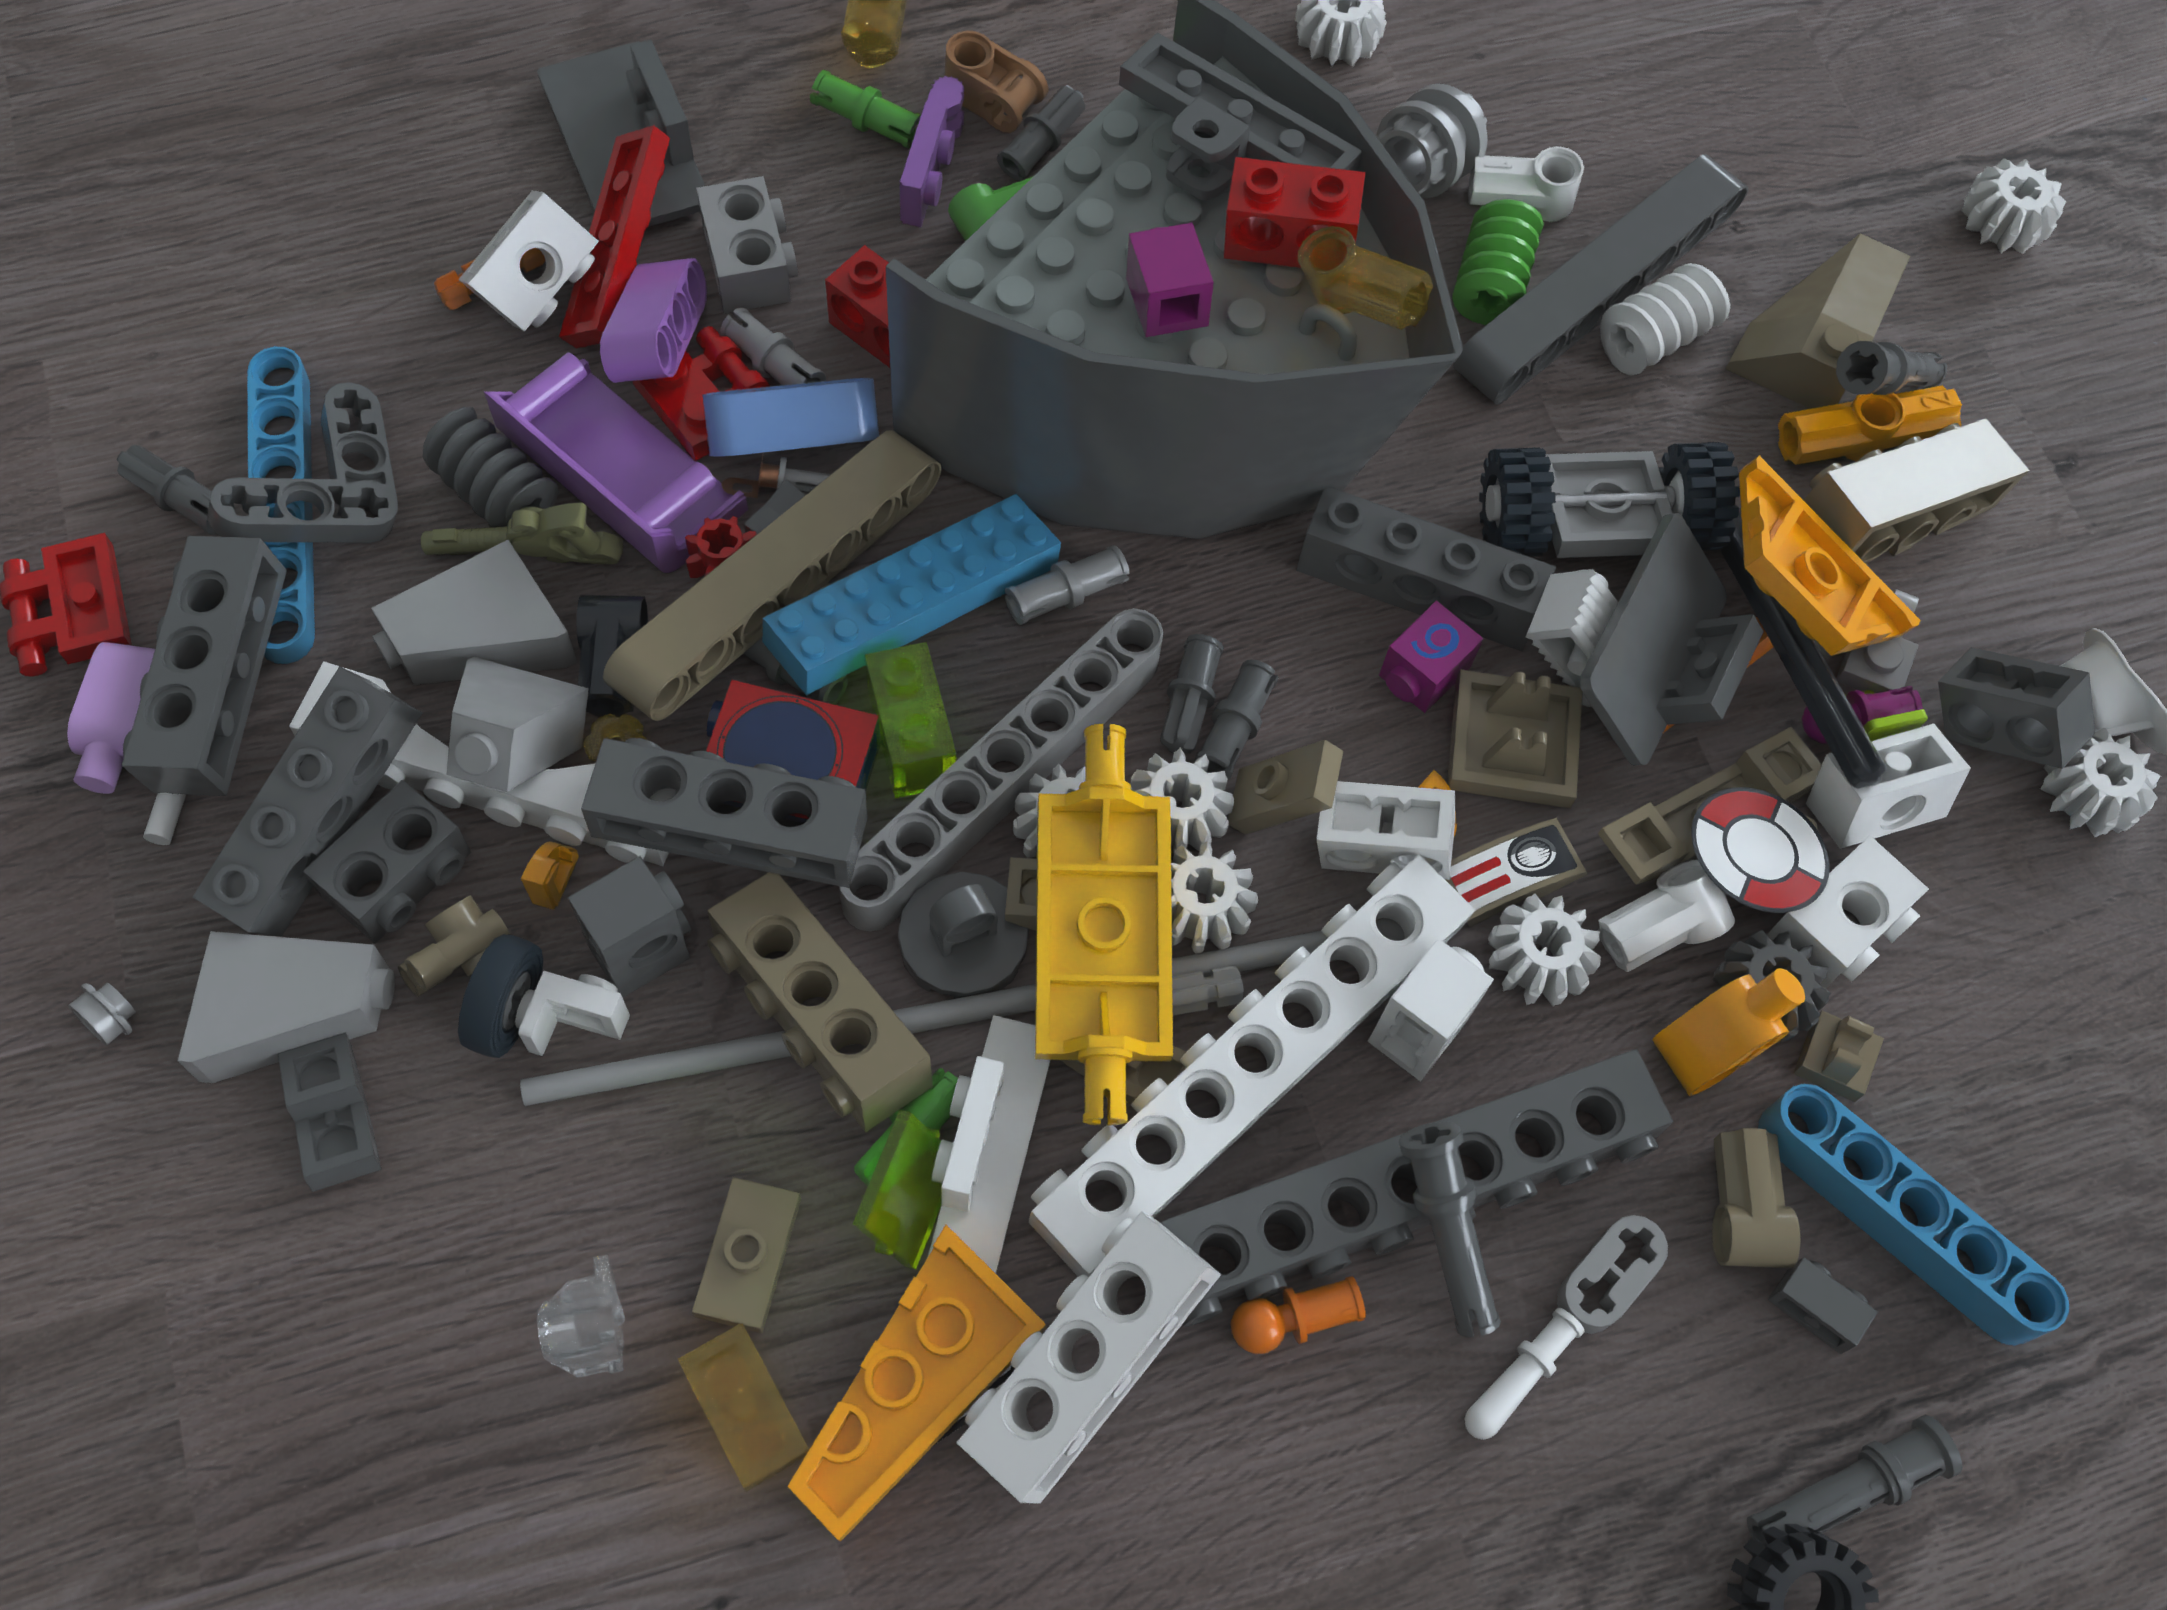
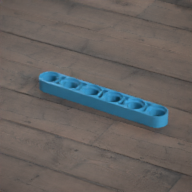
[247,346,315,664]

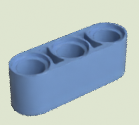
[702,378,879,456]

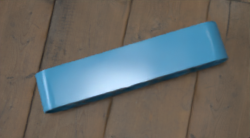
[1758,1084,2069,1346]

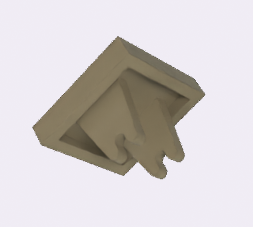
[1447,670,1582,808]

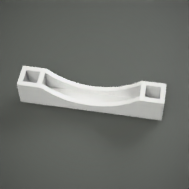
[289,661,678,866]

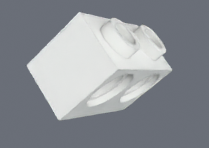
[1317,781,1455,880]
[1368,938,1494,1082]

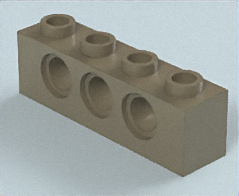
[707,872,933,1132]

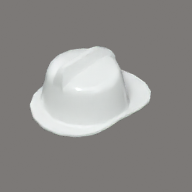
[2060,628,2167,755]

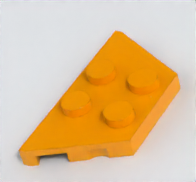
[1739,455,1921,656]

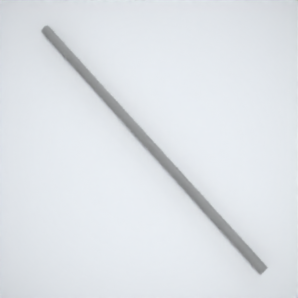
[520,918,1405,1106]

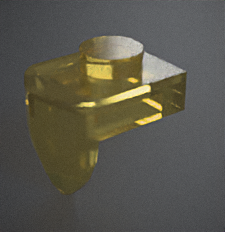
[841,0,907,69]

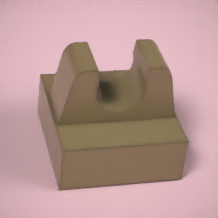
[1793,1010,1884,1102]

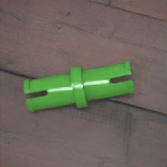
[810,70,921,149]

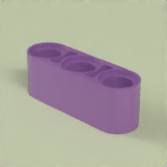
[600,258,707,383]

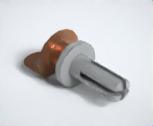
[722,455,831,498]

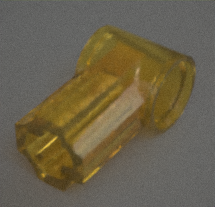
[1298,226,1433,330]

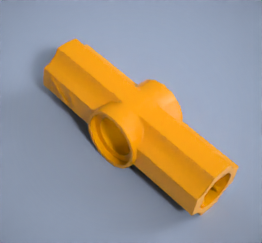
[1778,385,1962,465]

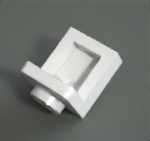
[515,971,630,1056]

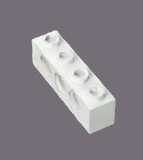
[957,1211,1221,1504]

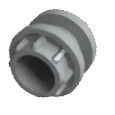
[1376,84,1488,198]

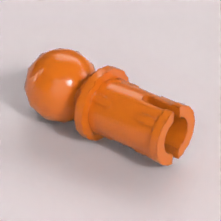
[1230,1276,1366,1354]

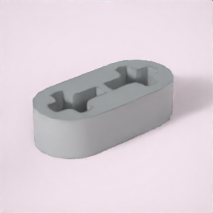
[1557,1215,1668,1334]

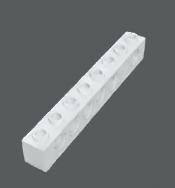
[1028,854,1476,1277]

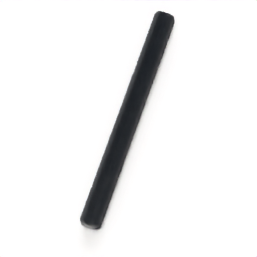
[1720,513,1886,789]

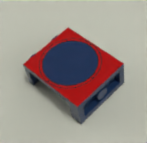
[706,680,881,824]

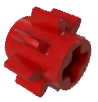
[685,516,757,578]

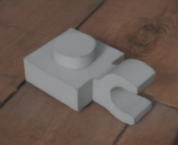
[1836,589,1919,693]

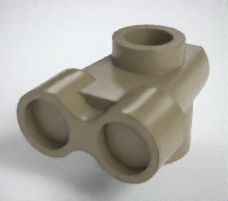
[398,895,510,997]

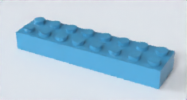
[762,494,1061,695]

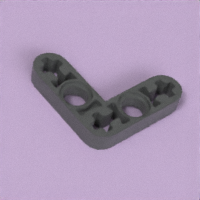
[207,382,398,543]

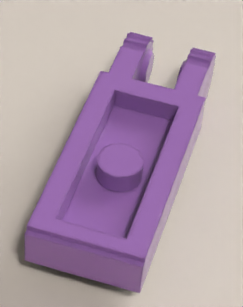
[900,76,964,227]

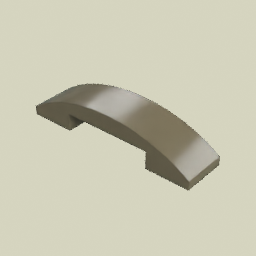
[1598,727,1822,885]

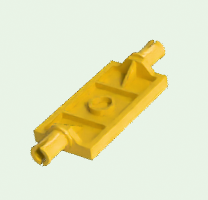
[1035,724,1173,1126]

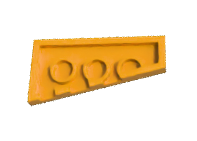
[787,1225,1046,1542]

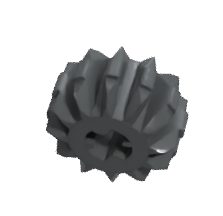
[1712,930,1831,1043]

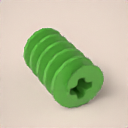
[1452,199,1544,325]

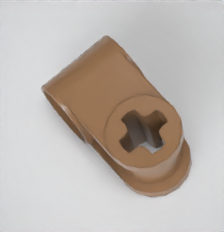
[945,31,1049,133]

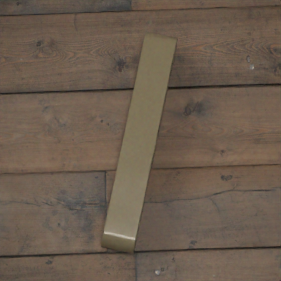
[603,430,941,721]

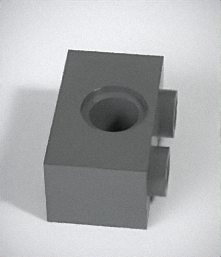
[567,856,692,998]

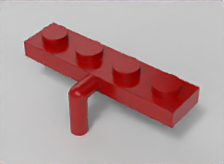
[559,125,670,348]

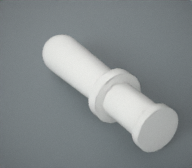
[1465,1308,1585,1439]

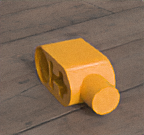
[1652,968,1805,1097]

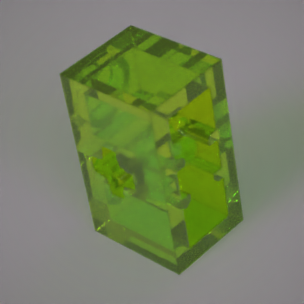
[865,642,956,799]

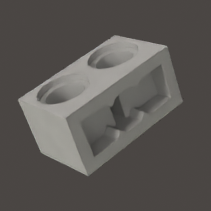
[696,176,798,314]

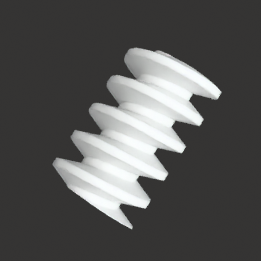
[1600,263,1730,375]

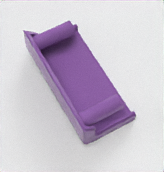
[484,352,748,573]

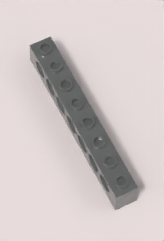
[1160,1049,1673,1327]

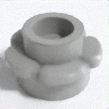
[68,983,136,1045]

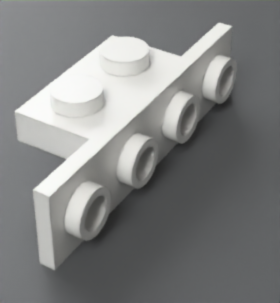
[928,1015,1051,1273]

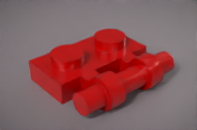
[632,326,770,461]
[0,533,132,677]

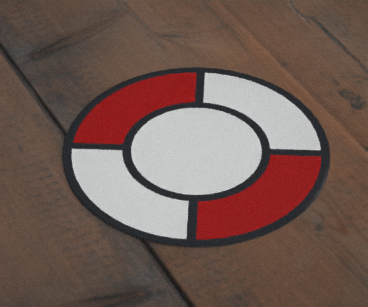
[1691,787,1830,913]

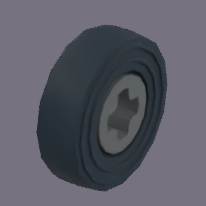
[458,934,544,1058]

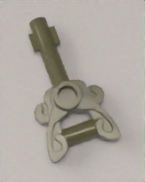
[421,503,624,564]

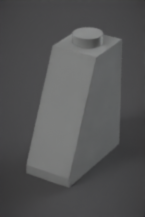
[371,540,577,685]
[446,657,589,792]
[178,931,395,1083]

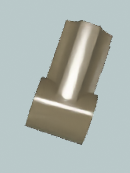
[1712,1128,1801,1268]

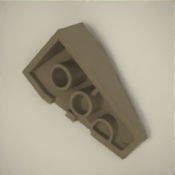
[1726,233,1911,409]

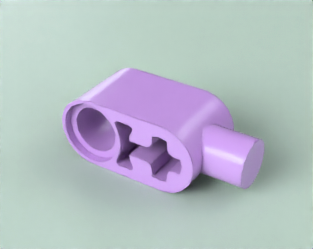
[67,642,155,794]

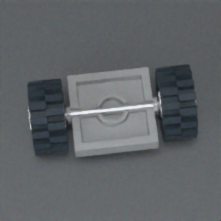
[1479,442,1740,558]

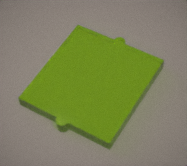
[853,1110,943,1269]

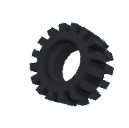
[1727,1524,1879,1610]

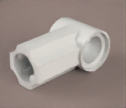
[1468,146,1584,222]
[1597,860,1735,972]

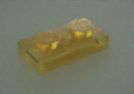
[678,1323,809,1492]

